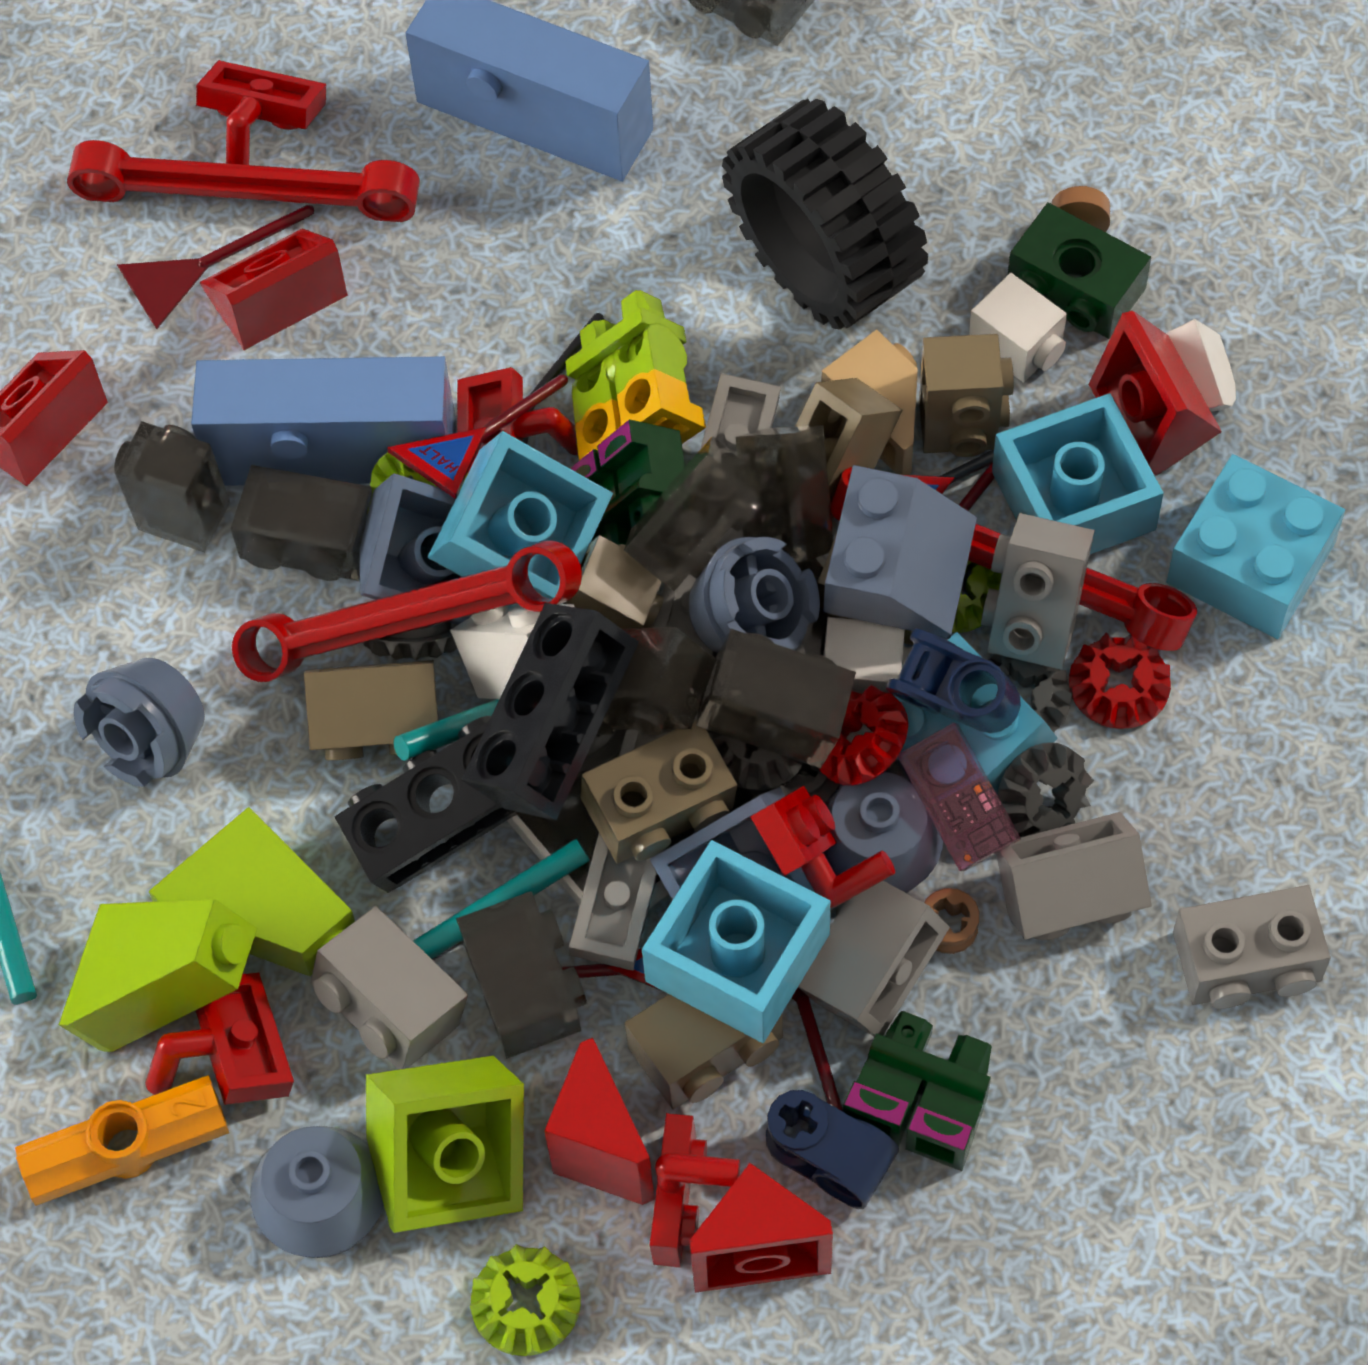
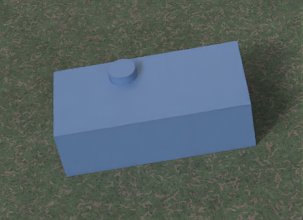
[405,0,653,182]
[191,356,456,486]

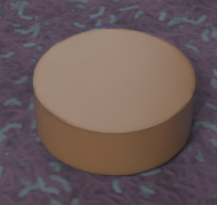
[1051,186,1110,232]

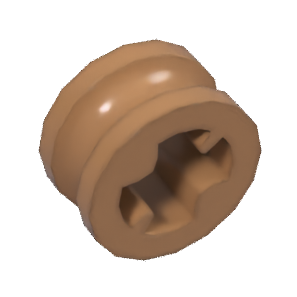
[924,888,980,954]

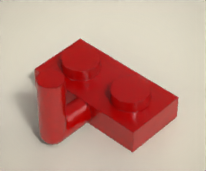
[196,60,326,165]
[457,367,578,472]
[750,786,896,908]
[145,972,294,1105]
[649,1113,740,1268]

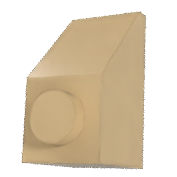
[821,329,918,475]

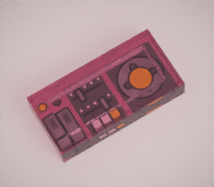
[898,723,1021,871]

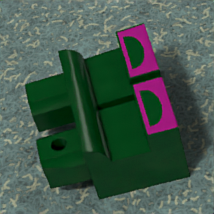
[570,419,689,549]
[843,1011,992,1171]

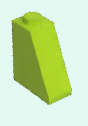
[148,807,355,976]
[58,899,257,1052]

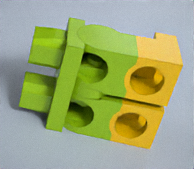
[565,290,706,461]

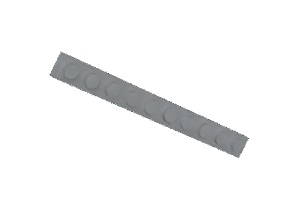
[569,373,781,971]

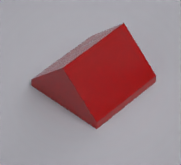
[200,228,348,350]
[1088,311,1222,476]
[0,350,108,486]
[544,1037,655,1205]
[690,1163,833,1293]

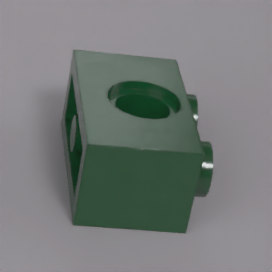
[1008,202,1151,339]

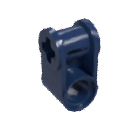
[885,628,1021,733]
[765,1090,899,1210]

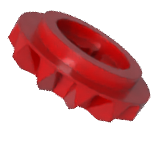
[1069,632,1171,729]
[811,685,908,786]

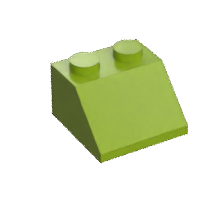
[366,1055,524,1233]

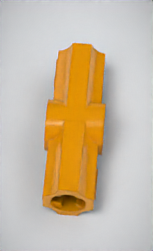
[15,1075,230,1206]

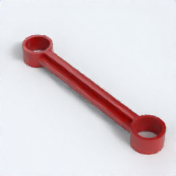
[67,140,420,222]
[830,467,1198,651]
[232,541,582,682]

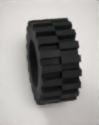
[722,98,928,330]

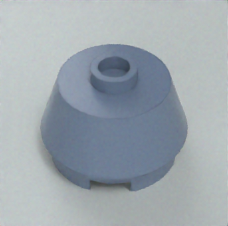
[689,537,820,664]
[73,658,205,787]
[823,772,943,893]
[250,1126,384,1258]

